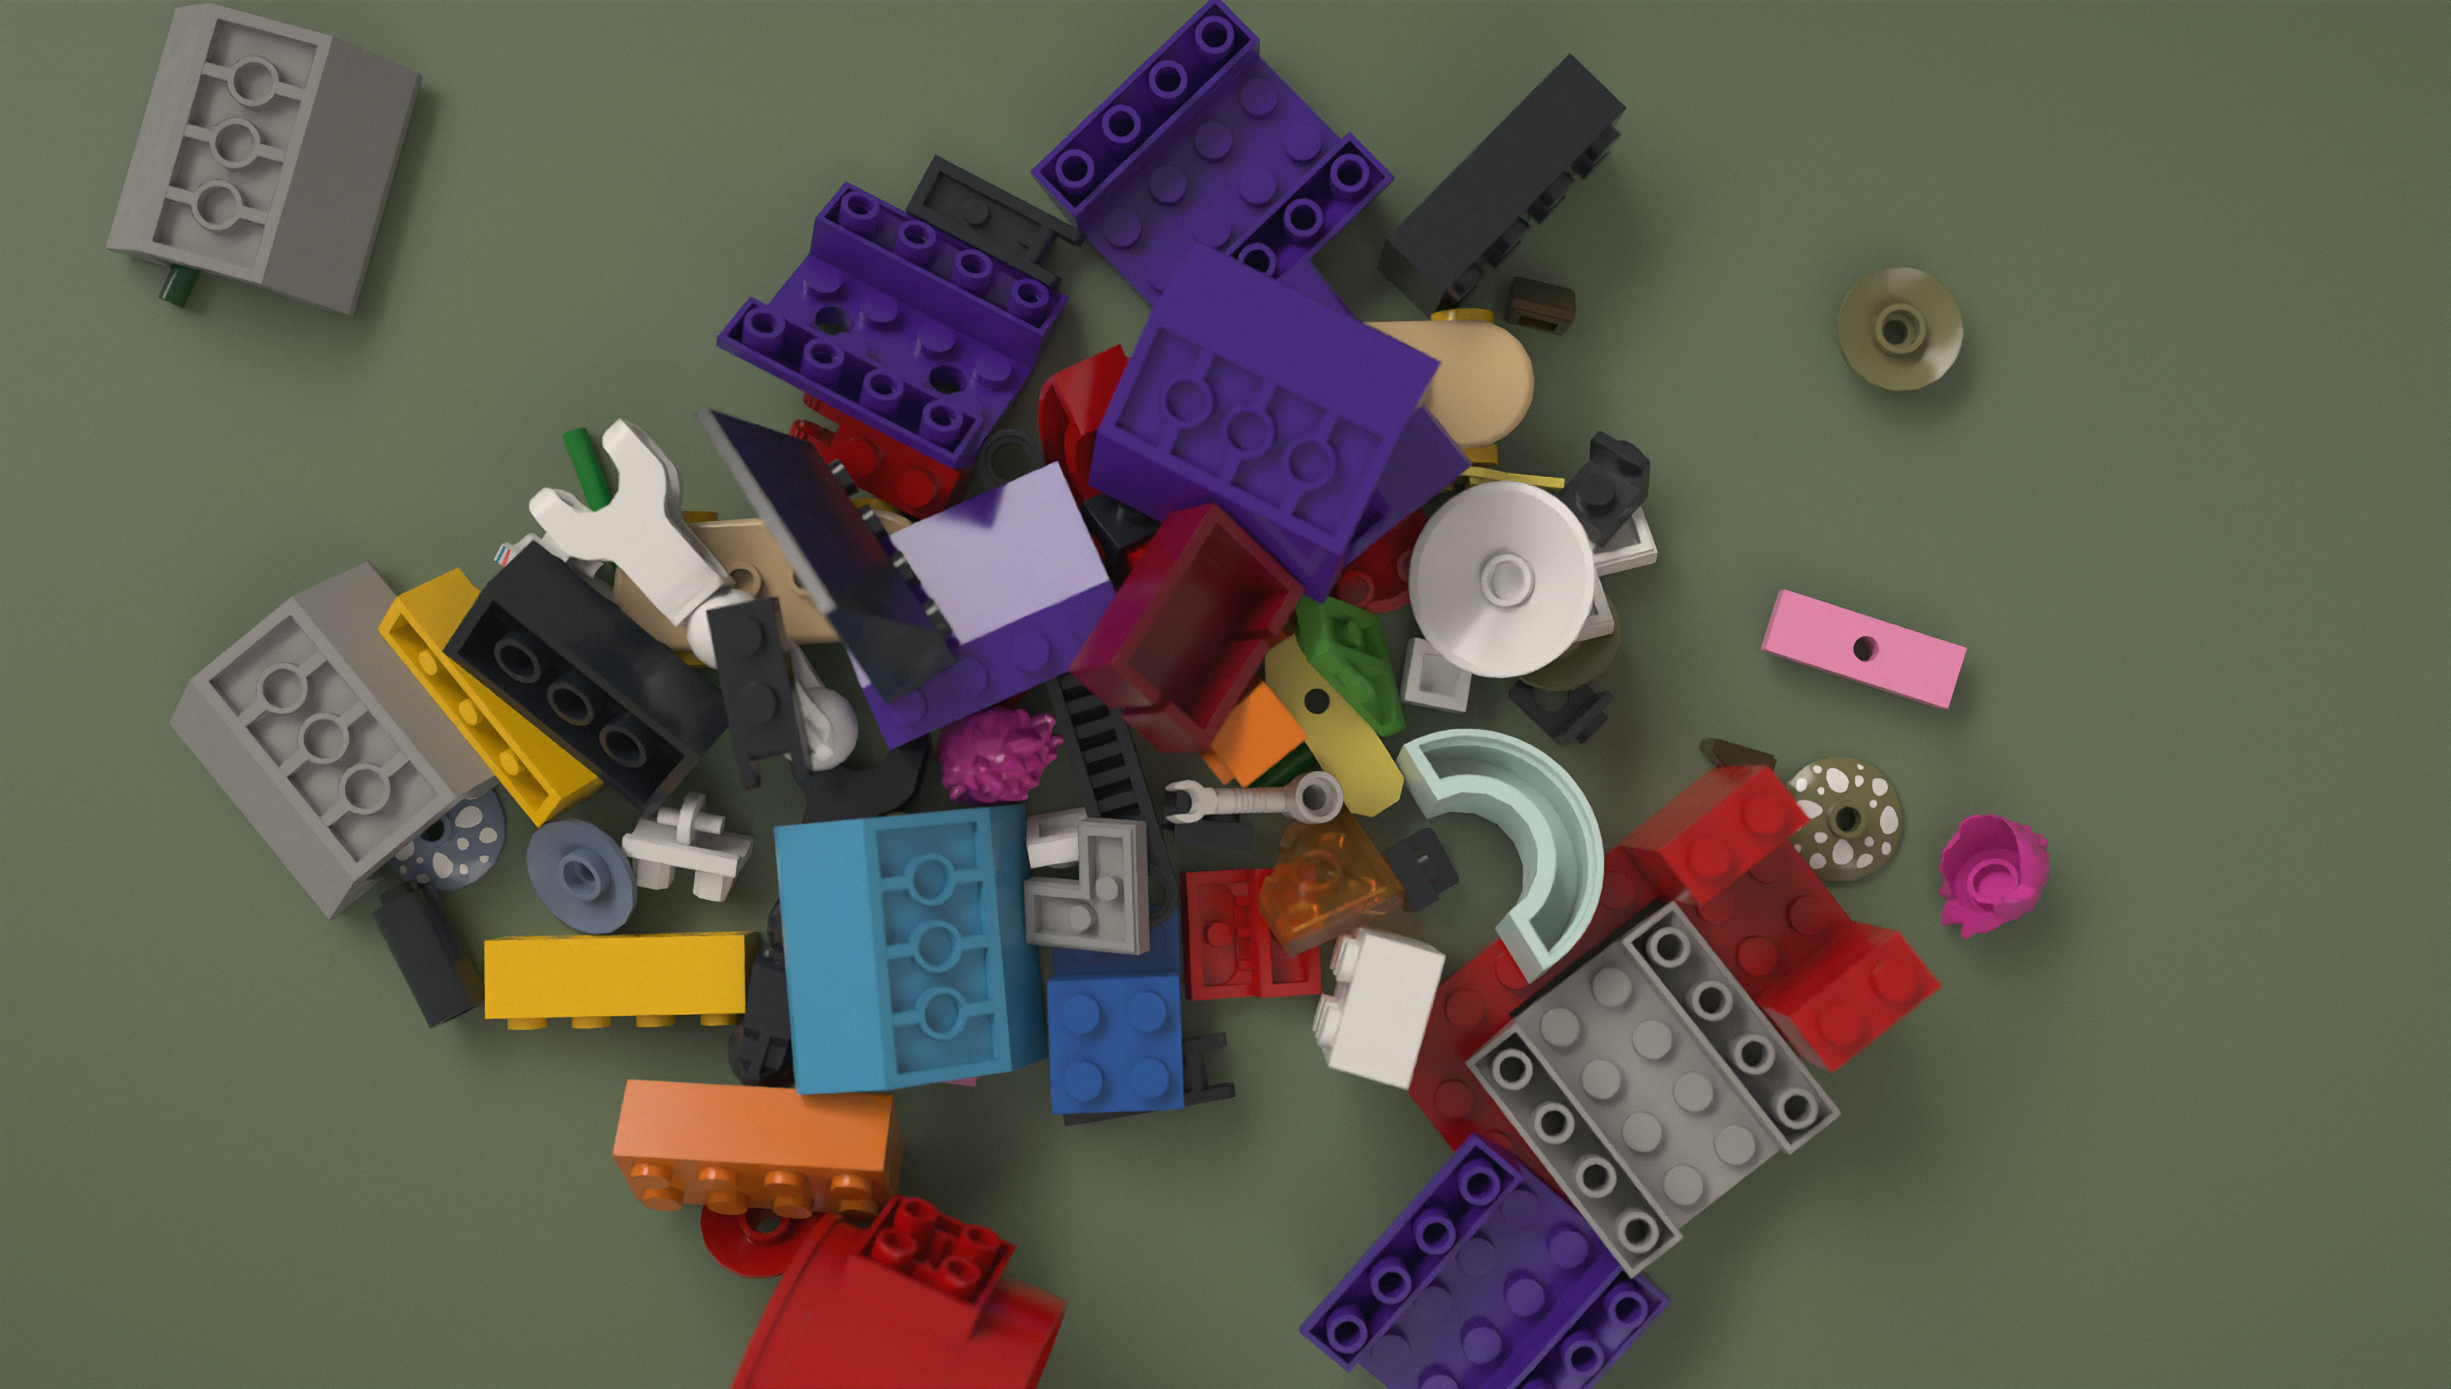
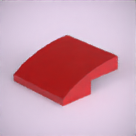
[1180,866,1322,1001]

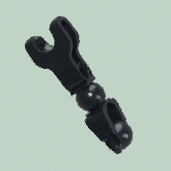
[727,732,933,1088]

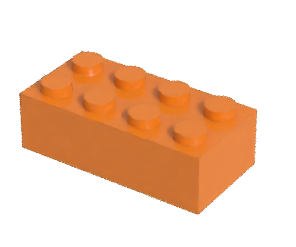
[612,1079,905,1223]

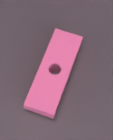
[1760,589,1967,709]

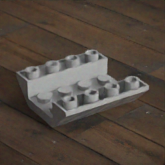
[106,3,422,317]
[169,561,500,920]
[1465,901,1842,1279]

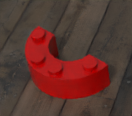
[1038,344,1154,591]

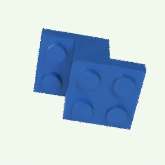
[1047,904,1185,1114]

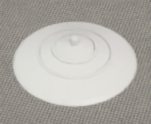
[1408,481,1596,678]

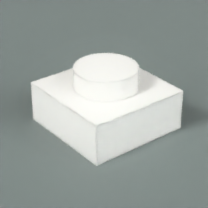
[1399,638,1472,714]
[1026,807,1088,869]

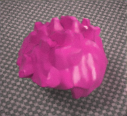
[936,704,1064,807]
[1938,813,2049,940]

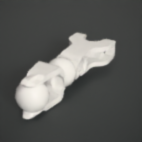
[529,418,859,771]

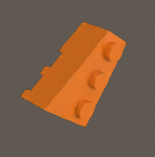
[1200,673,1308,788]

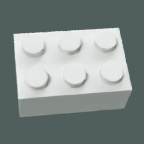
[1312,921,1445,1089]

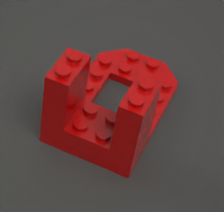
[1406,765,1942,1203]

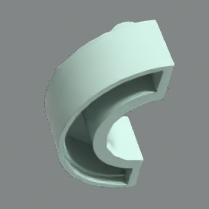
[1395,729,1604,984]

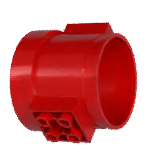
[730,1192,1069,1389]

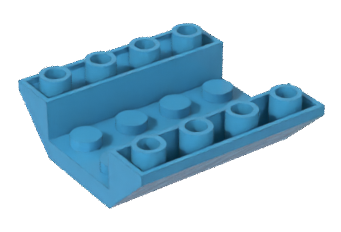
[774,804,1047,1095]

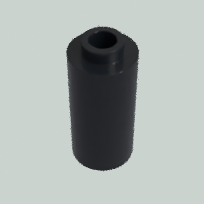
[372,879,485,1029]

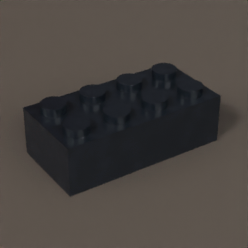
[1377,53,1627,320]
[442,539,729,818]

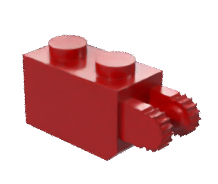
[788,393,978,520]

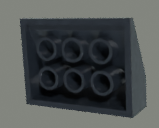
[695,408,957,706]

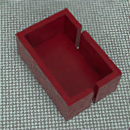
[1068,503,1306,753]

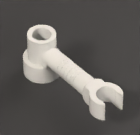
[1165,771,1343,824]

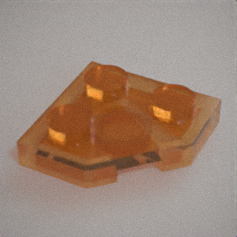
[1258,802,1406,959]

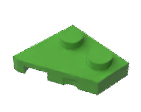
[1295,595,1407,738]

